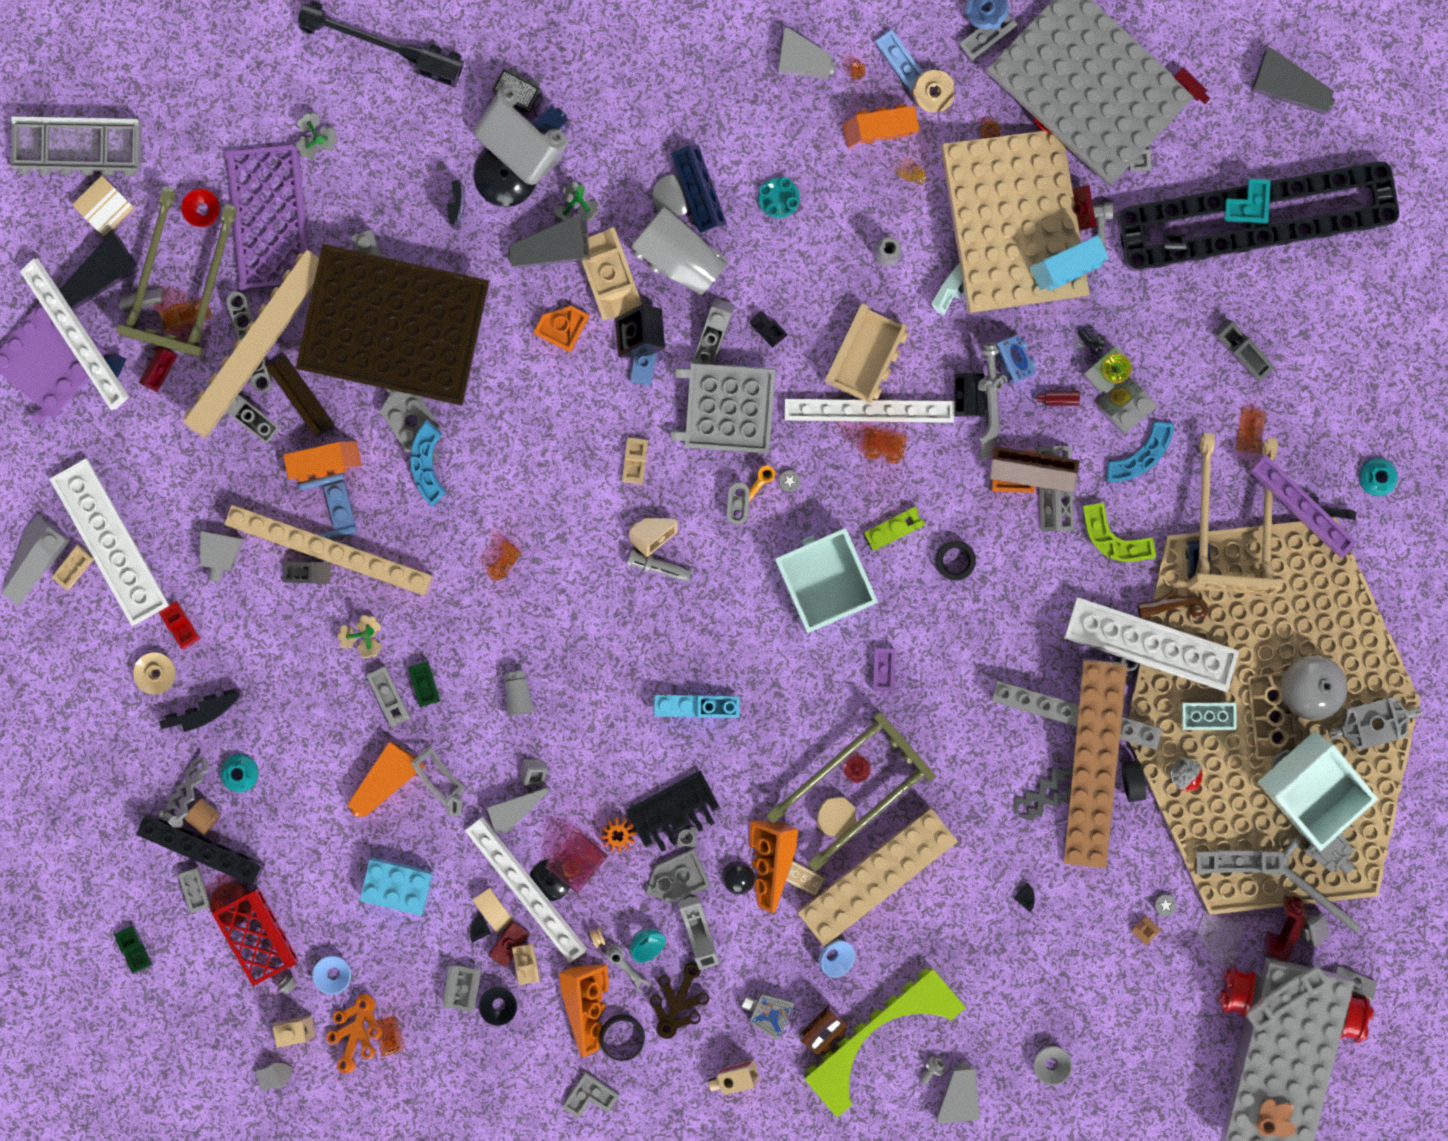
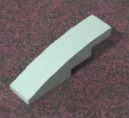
[931,263,965,315]

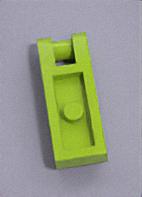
[864,506,926,551]

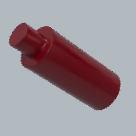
[1174,67,1211,104]
[1037,390,1080,406]

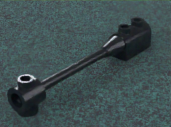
[298,1,464,88]

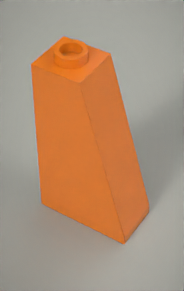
[347,741,426,818]

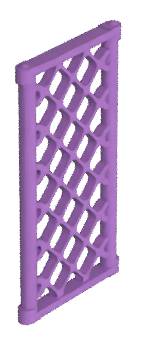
[224,143,309,291]

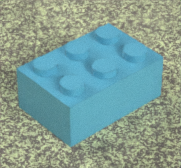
[1029,235,1109,291]
[360,857,434,916]

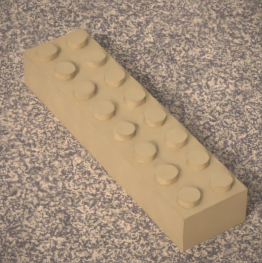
[797,807,958,946]

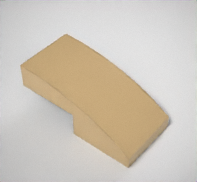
[622,437,648,485]
[473,887,515,933]

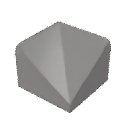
[519,759,548,786]

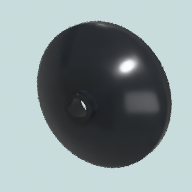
[474,149,536,207]

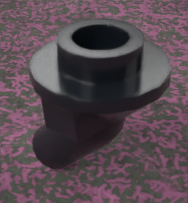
[1077,328,1105,355]

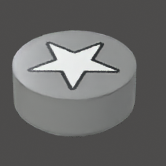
[779,470,800,492]
[1154,894,1176,916]

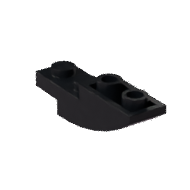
[159,688,243,732]

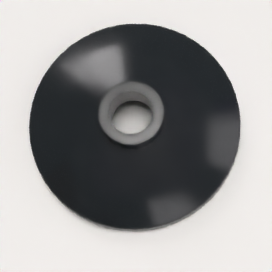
[530,859,572,901]

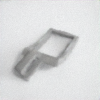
[412,746,464,817]

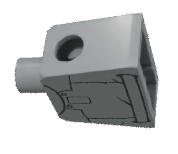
[1301,833,1355,874]

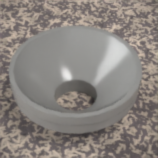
[1034,1046,1072,1085]

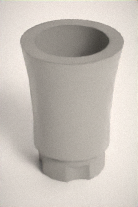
[873,237,902,267]
[505,671,536,717]

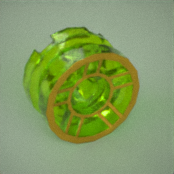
[1100,353,1132,384]

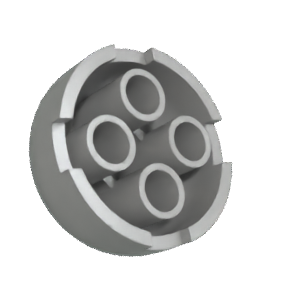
[1281,656,1347,720]

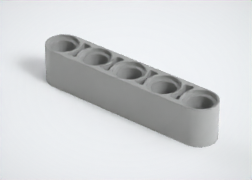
[227,292,274,393]

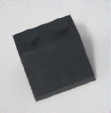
[615,304,665,358]

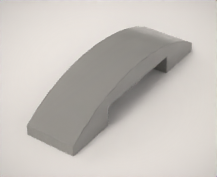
[1197,850,1284,873]
[1246,966,1330,1032]

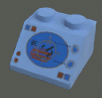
[997,335,1037,385]

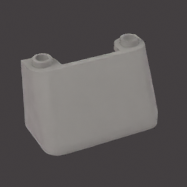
[474,82,570,185]

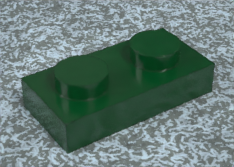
[408,661,441,707]

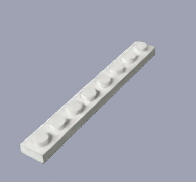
[20,259,129,410]
[785,399,954,423]
[465,817,587,963]

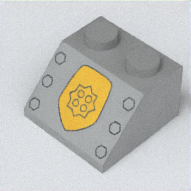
[1095,376,1158,435]

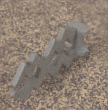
[158,757,208,828]

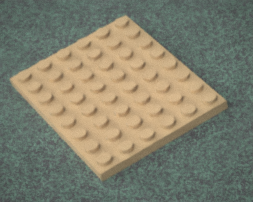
[940,131,1090,313]

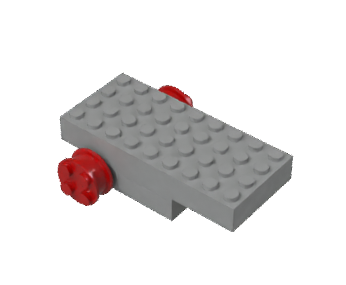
[1218,957,1374,1141]

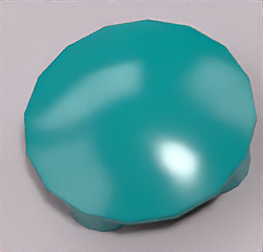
[758,177,800,219]

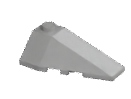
[2,514,71,606]

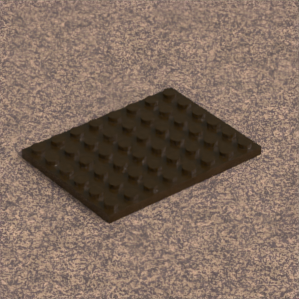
[295,244,490,406]

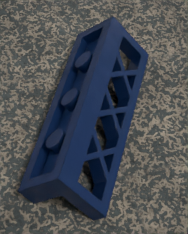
[671,145,727,233]

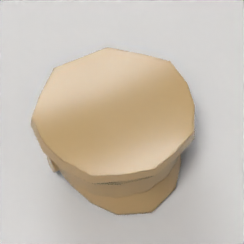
[817,797,856,838]

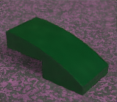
[114,926,153,974]

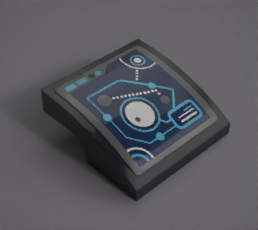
[447,180,465,230]

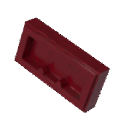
[1072,185,1097,231]
[488,920,530,968]

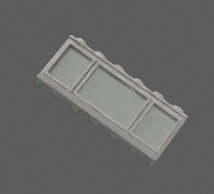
[10,116,142,177]

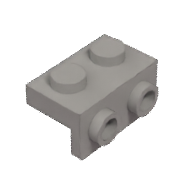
[442,965,481,1012]

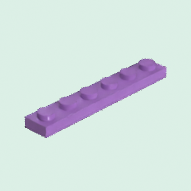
[1250,454,1356,558]

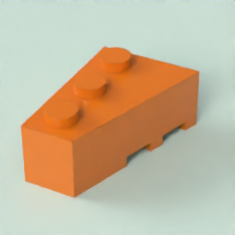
[843,104,920,148]
[283,441,362,483]

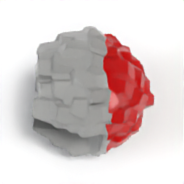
[1170,757,1203,791]

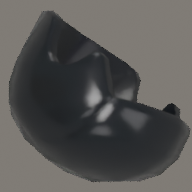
[722,861,755,895]

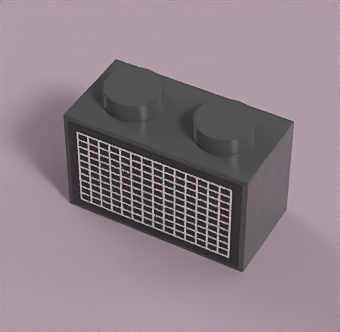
[491,68,542,114]

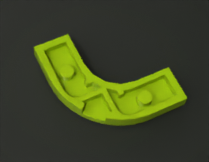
[1082,503,1156,562]

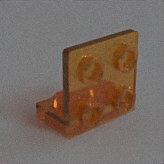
[861,428,908,464]

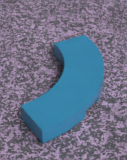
[410,419,447,507]
[1106,422,1175,482]

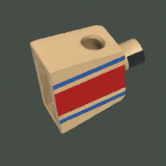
[708,1059,760,1095]

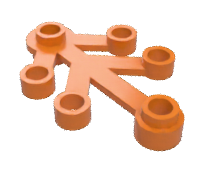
[326,994,382,1073]

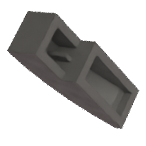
[1212,319,1275,382]

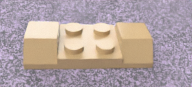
[582,227,642,321]

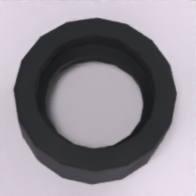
[935,541,976,580]
[1121,760,1146,802]

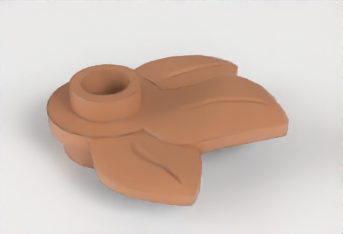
[1256,1098,1297,1138]

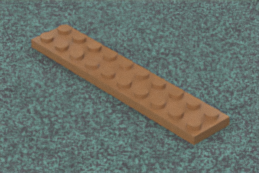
[1064,659,1127,869]

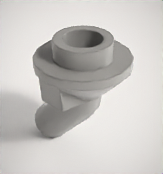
[919,1056,946,1085]

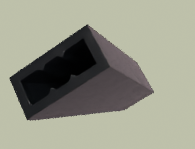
[59,232,139,309]

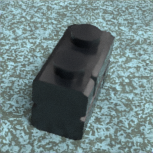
[954,373,987,417]

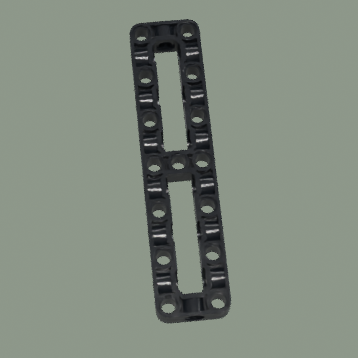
[1117,161,1399,271]

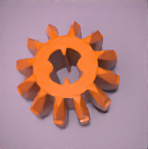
[600,817,636,853]

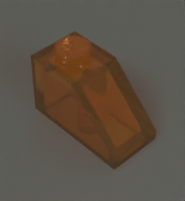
[159,299,213,332]

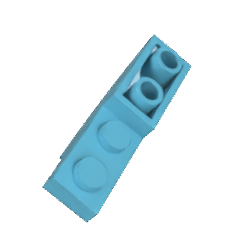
[653,695,740,718]

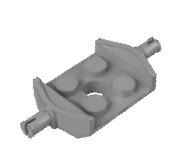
[379,389,442,462]
[1328,696,1422,750]

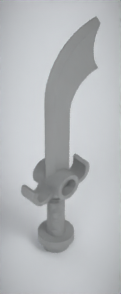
[978,343,1007,462]

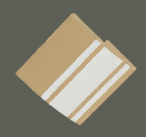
[72,176,135,237]

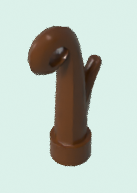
[1137,588,1208,619]

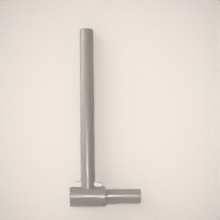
[1271,837,1361,933]

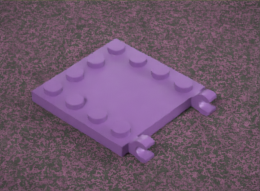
[0,303,109,425]

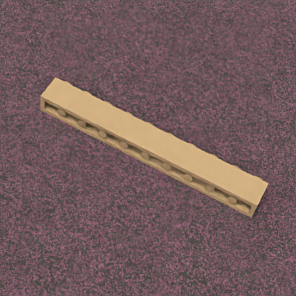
[183,250,319,439]
[224,505,434,596]

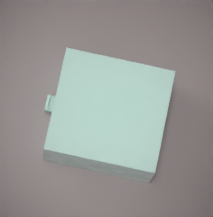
[775,528,878,633]
[1257,731,1378,851]

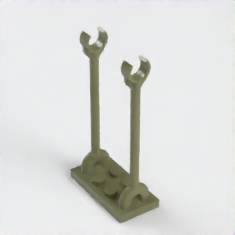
[116,186,238,359]
[766,710,937,872]

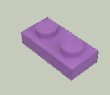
[873,648,896,691]

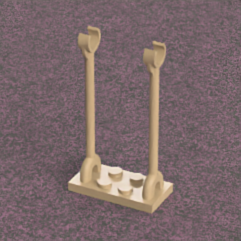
[1188,433,1283,595]

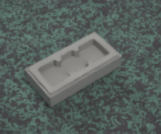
[177,866,212,914]
[1334,966,1377,1003]

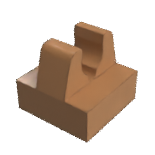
[1131,915,1161,945]

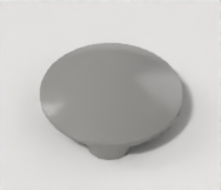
[653,175,690,217]

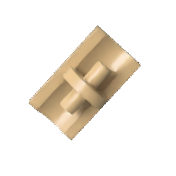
[512,944,540,985]

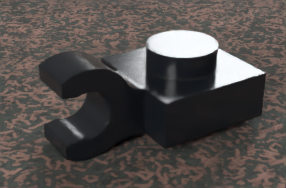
[750,311,788,348]

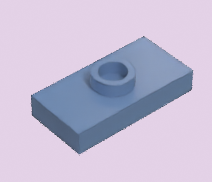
[630,353,657,386]

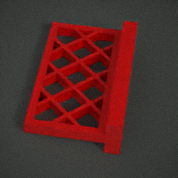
[212,887,299,986]

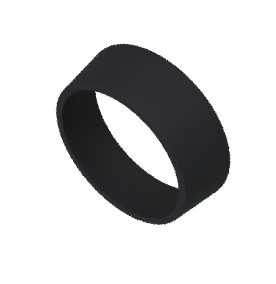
[599,1014,645,1061]

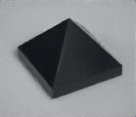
[1163,234,1187,253]

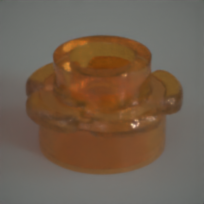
[850,59,865,80]
[980,120,1001,139]

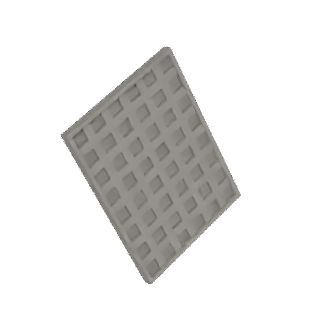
[986,0,1194,186]

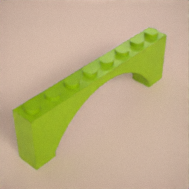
[804,967,966,1118]

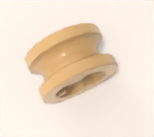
[589,927,606,948]

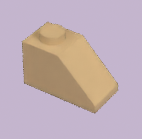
[629,518,678,557]

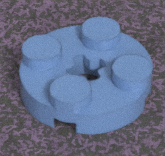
[966,0,1009,30]

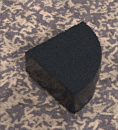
[1014,882,1035,912]
[470,914,491,943]

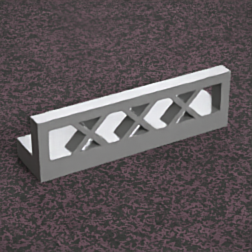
[1038,446,1074,532]

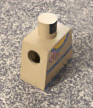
[272,1015,316,1047]

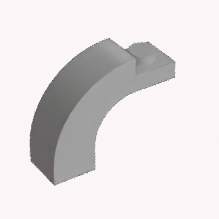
[678,896,720,970]

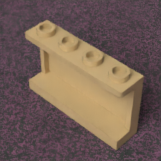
[825,304,909,404]

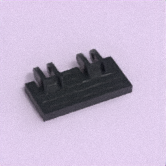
[626,770,720,852]

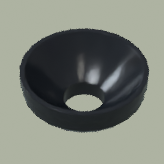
[479,987,517,1026]

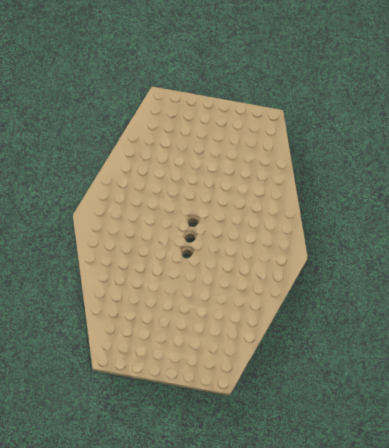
[1127,517,1420,915]

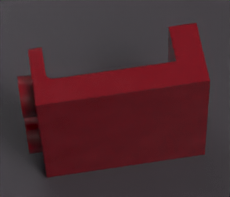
[1264,895,1307,962]

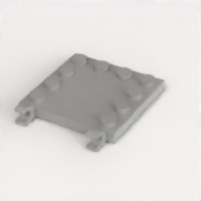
[670,362,776,453]

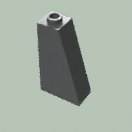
[1251,47,1335,114]
[508,215,590,268]

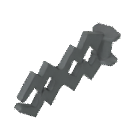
[1014,766,1073,821]

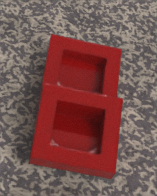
[159,601,201,650]

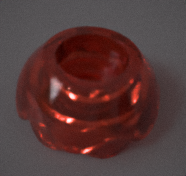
[844,756,871,783]

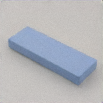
[874,29,923,93]

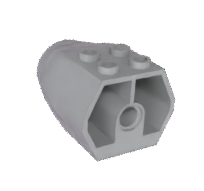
[631,206,729,296]

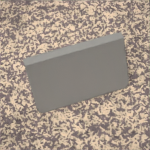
[119,288,165,311]

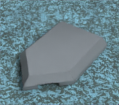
[645,848,711,904]

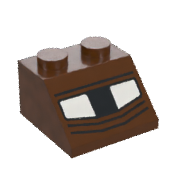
[799,1005,848,1055]

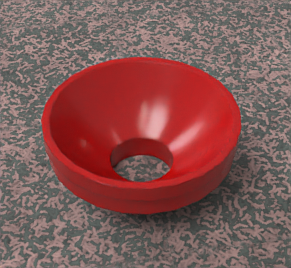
[181,189,220,227]

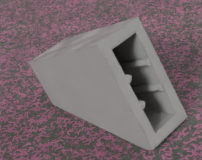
[778,28,835,80]
[936,1063,980,1124]

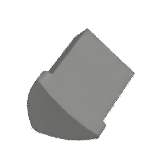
[255,1063,293,1091]

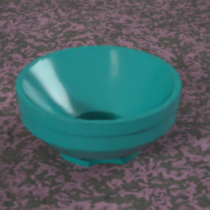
[1359,458,1398,497]
[220,754,259,792]
[629,929,666,963]

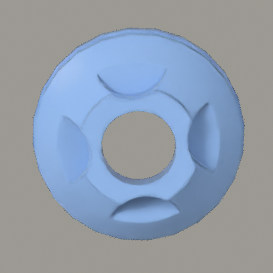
[819,939,855,978]
[313,956,351,995]

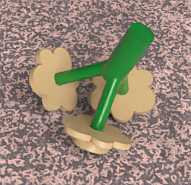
[337,615,382,658]

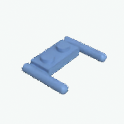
[298,473,358,539]

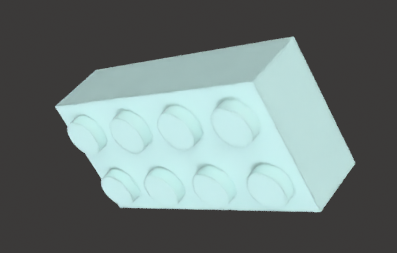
[1181,702,1236,730]

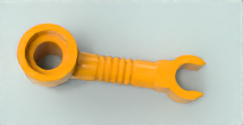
[741,465,775,513]

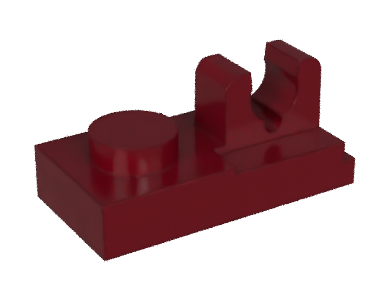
[139,347,177,392]

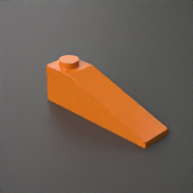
[749,820,798,913]

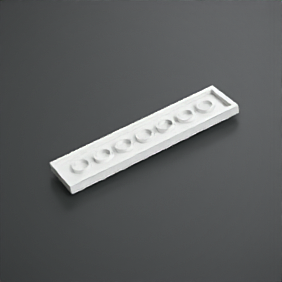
[50,458,170,626]
[1064,597,1239,692]

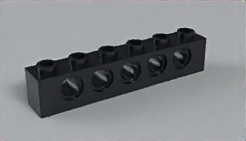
[136,813,265,886]

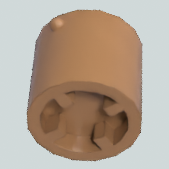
[184,798,221,835]

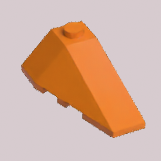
[559,964,609,1057]

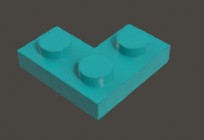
[1224,179,1270,223]

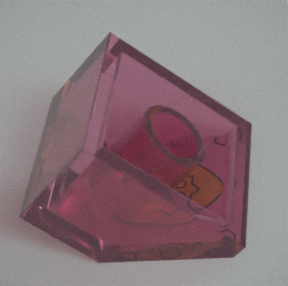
[545,829,609,894]

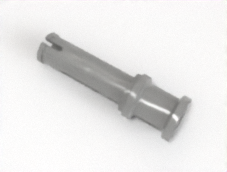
[627,548,692,583]

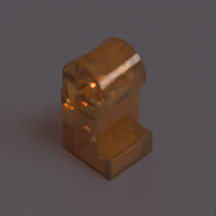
[487,540,523,581]

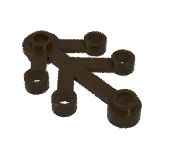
[649,961,709,1039]

